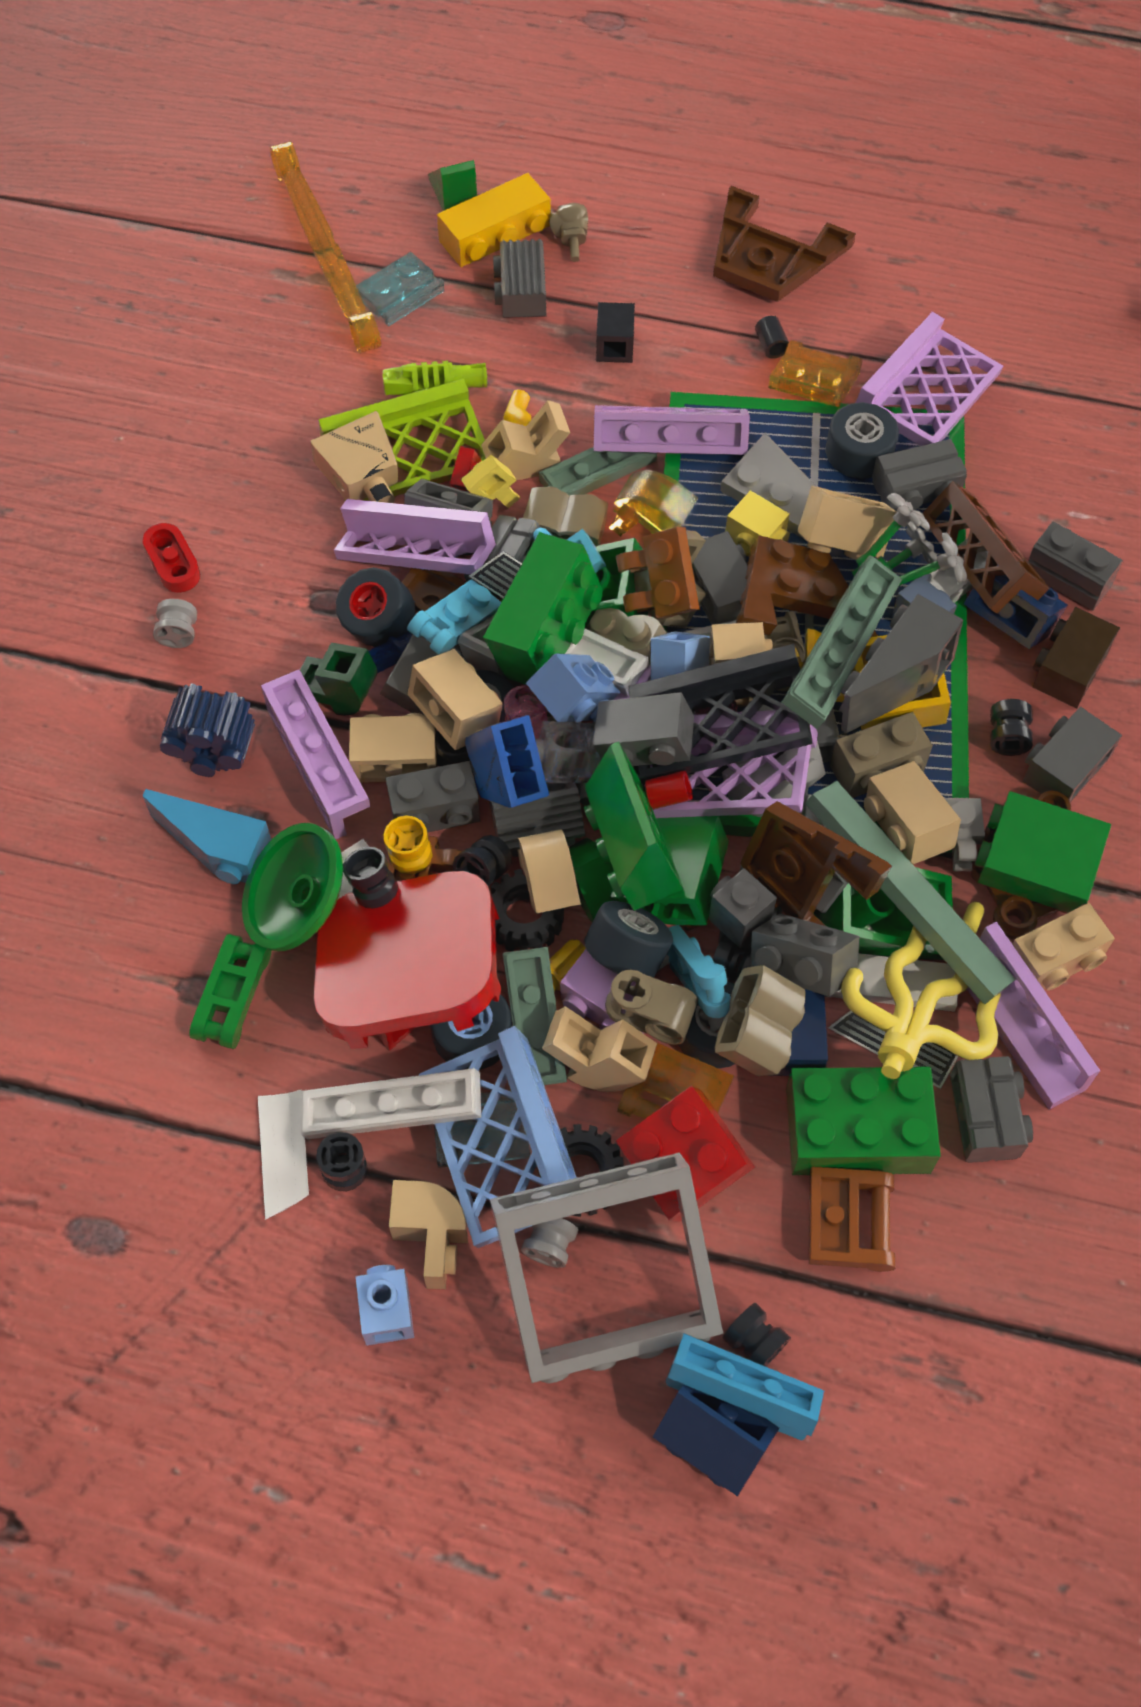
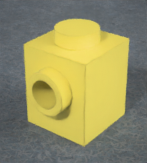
[725,490,790,556]

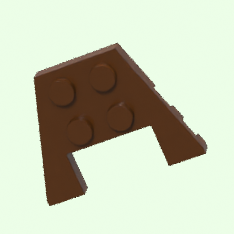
[713,186,856,302]
[736,535,878,637]
[740,801,892,926]

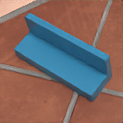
[666,1334,824,1440]

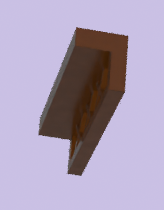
[923,481,1050,614]

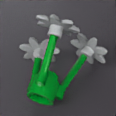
[852,493,967,586]

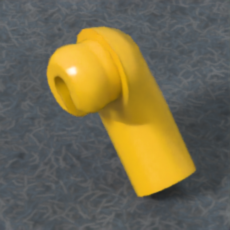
[503,390,532,426]

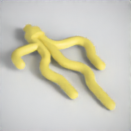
[841,902,1001,1079]

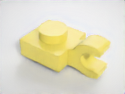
[461,455,521,508]

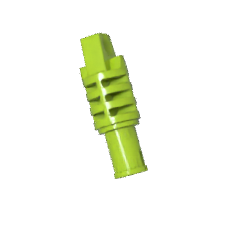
[383,360,487,395]

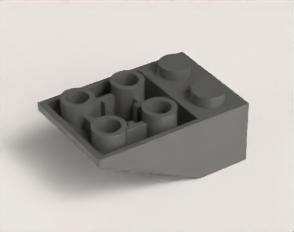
[839,594,963,733]

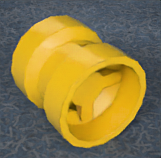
[384,815,432,874]

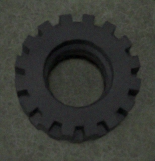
[491,869,564,952]

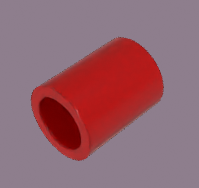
[645,771,693,810]

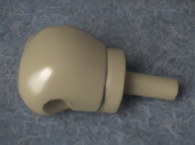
[549,203,588,262]

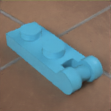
[407,579,501,655]
[667,925,731,1018]

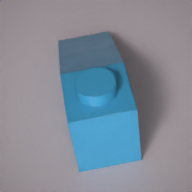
[143,789,272,884]

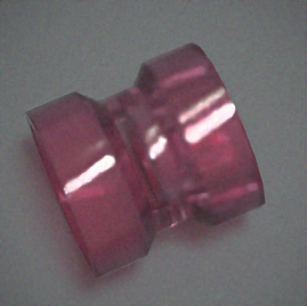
[504,685,548,742]

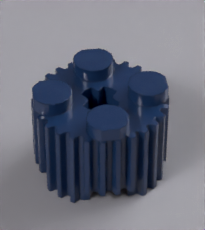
[159,683,255,777]

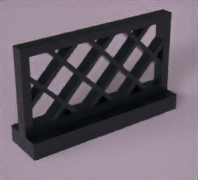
[629,644,813,785]

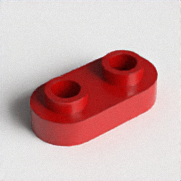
[143,523,200,593]

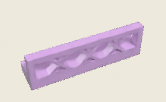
[594,405,750,455]
[334,499,496,574]
[261,670,370,839]
[967,922,1100,1110]

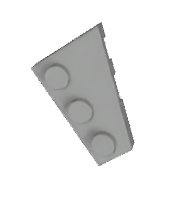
[720,433,817,541]

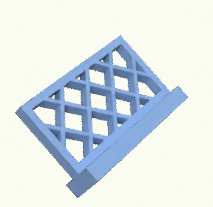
[419,1026,577,1248]

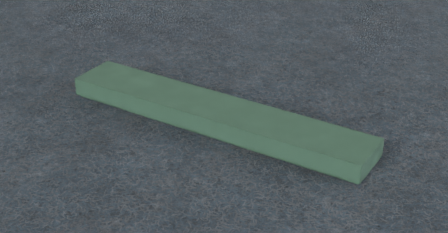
[782,555,902,729]
[805,781,1016,1004]

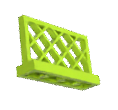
[318,379,486,501]

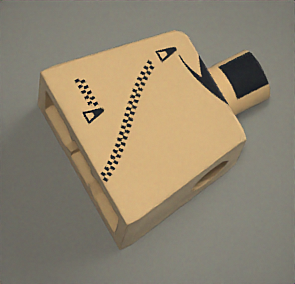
[311,411,398,503]

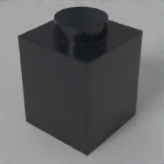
[596,302,635,363]

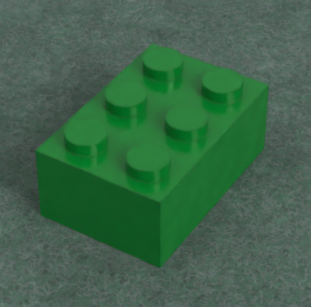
[483,532,603,685]
[786,1067,941,1175]

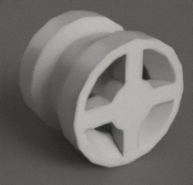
[153,599,198,648]
[521,1218,578,1268]

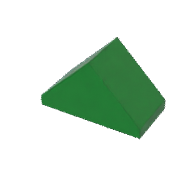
[428,160,477,211]
[568,838,614,922]

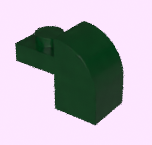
[300,642,377,716]

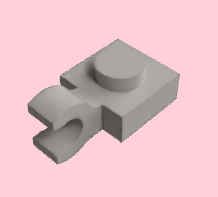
[944,798,985,871]

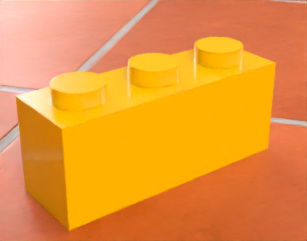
[437,173,551,267]

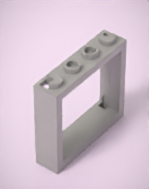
[490,1153,723,1383]

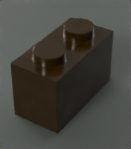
[1032,607,1120,709]

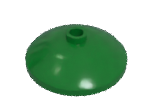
[242,823,343,951]

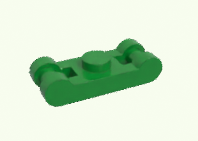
[189,934,272,1050]

